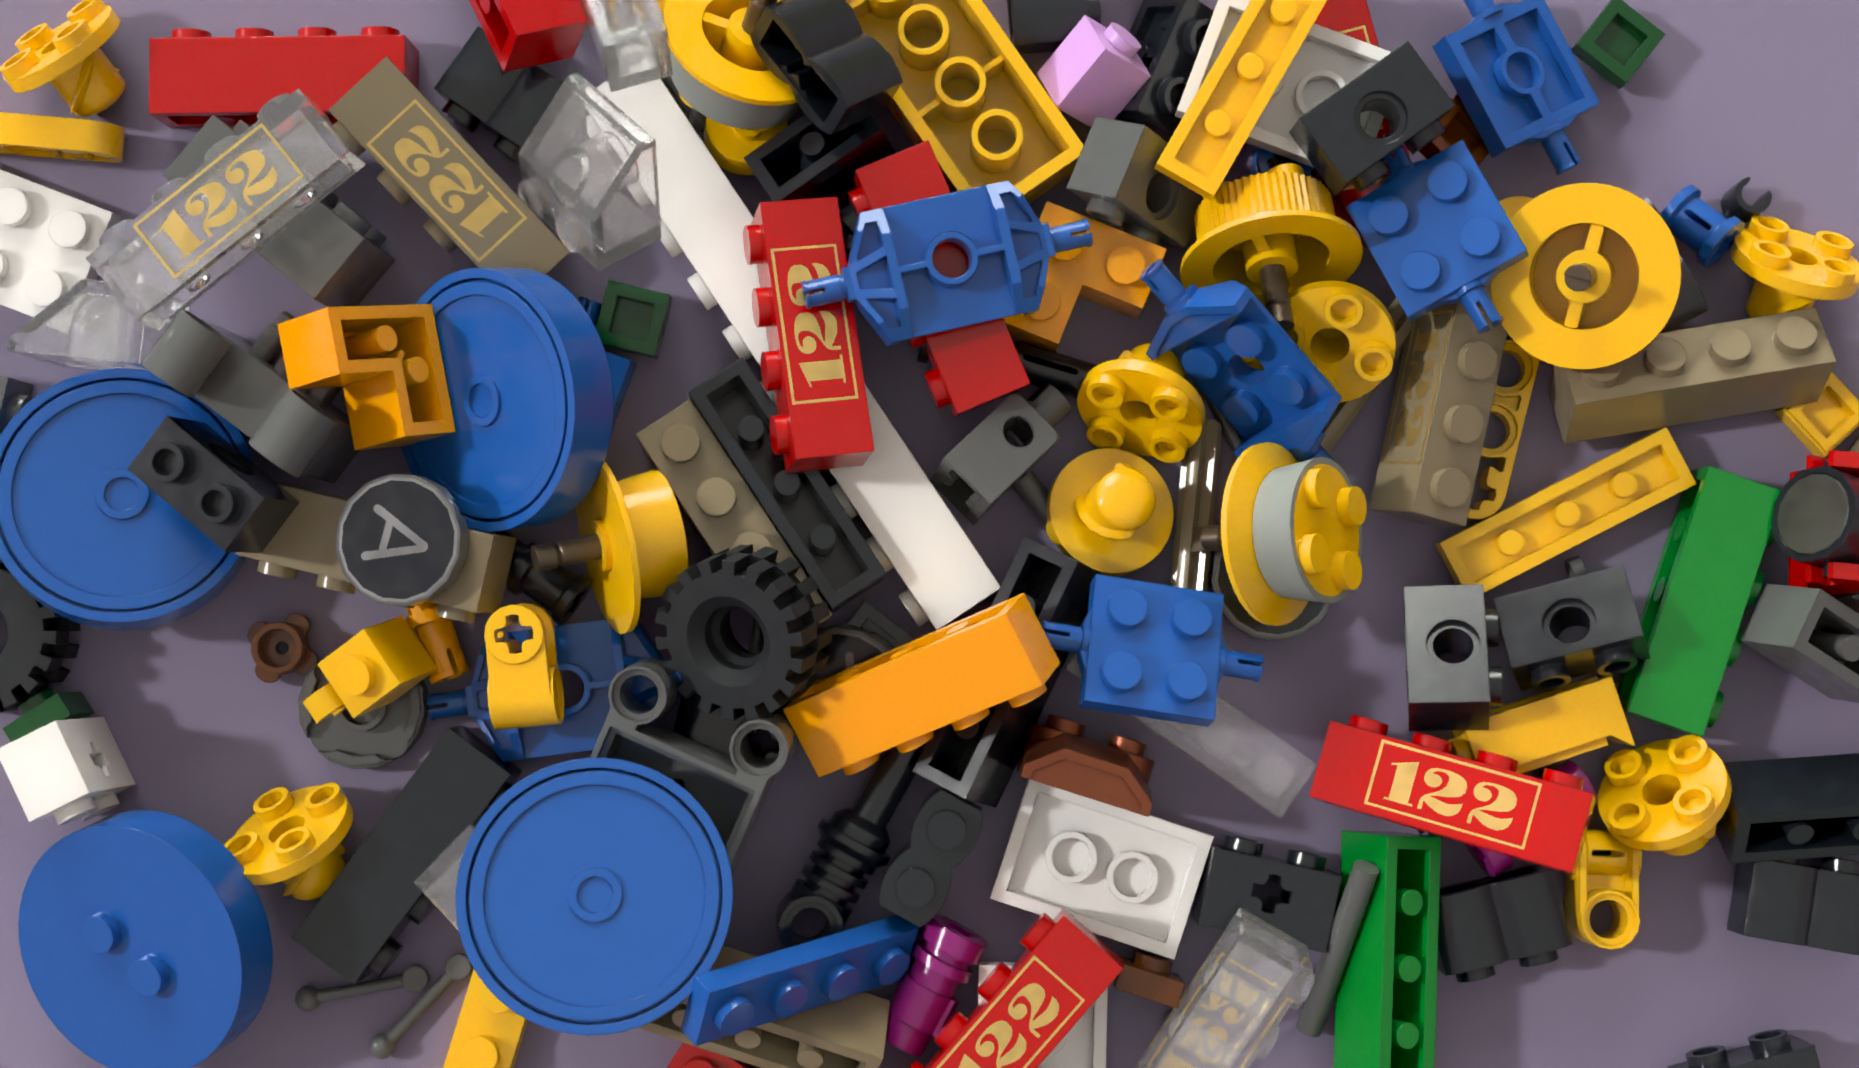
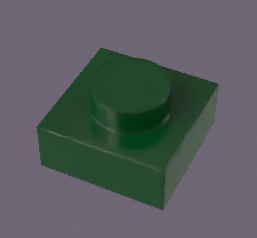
[1571,0,1666,89]
[596,280,673,359]
[3,688,95,742]

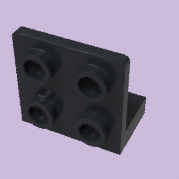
[1114,0,1214,137]

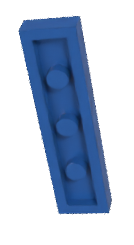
[681,915,919,1046]

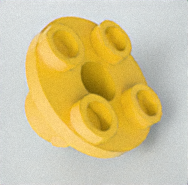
[0,0,126,117]
[1730,215,1859,318]
[1287,280,1396,403]
[1077,343,1206,463]
[1046,448,1174,576]
[1597,735,1732,856]
[224,782,353,901]

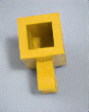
[303,615,438,724]

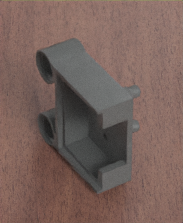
[141,309,359,483]
[590,658,799,875]

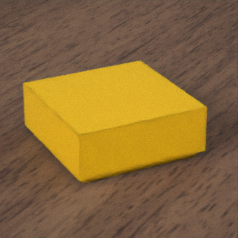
[1774,372,1859,457]

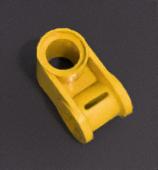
[484,603,565,730]
[1564,830,1642,950]

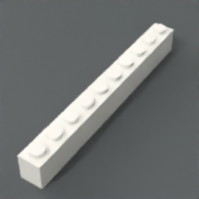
[581,56,1000,630]

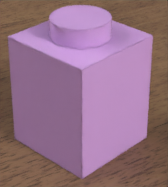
[1037,15,1151,127]

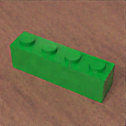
[1617,466,1781,737]
[1333,830,1441,1068]

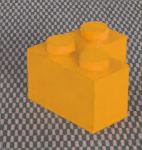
[1003,201,1167,352]
[277,304,456,451]

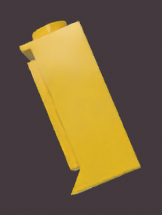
[1448,676,1635,774]

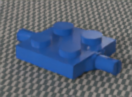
[1432,0,1600,176]
[1346,133,1529,334]
[1041,574,1264,727]

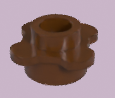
[247,613,318,683]

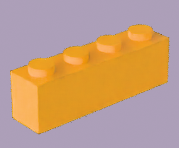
[783,593,1060,777]

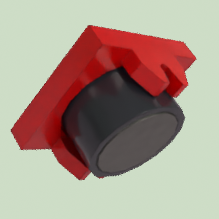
[1771,450,1859,596]

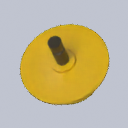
[531,461,688,634]

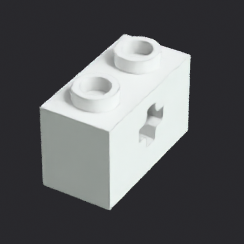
[0,716,136,826]

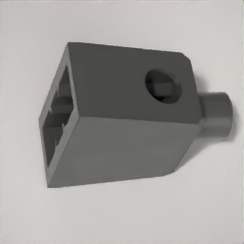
[930,383,1072,526]

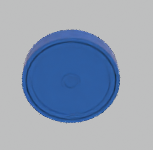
[401,267,613,532]
[0,368,253,631]
[455,758,733,1036]
[18,810,273,1068]

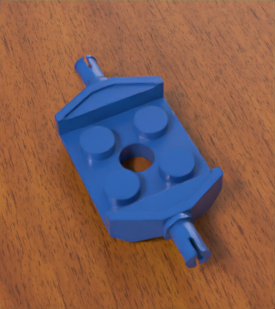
[801,180,1093,347]
[1139,259,1343,469]
[427,619,684,762]

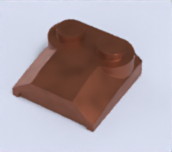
[1017,714,1155,817]

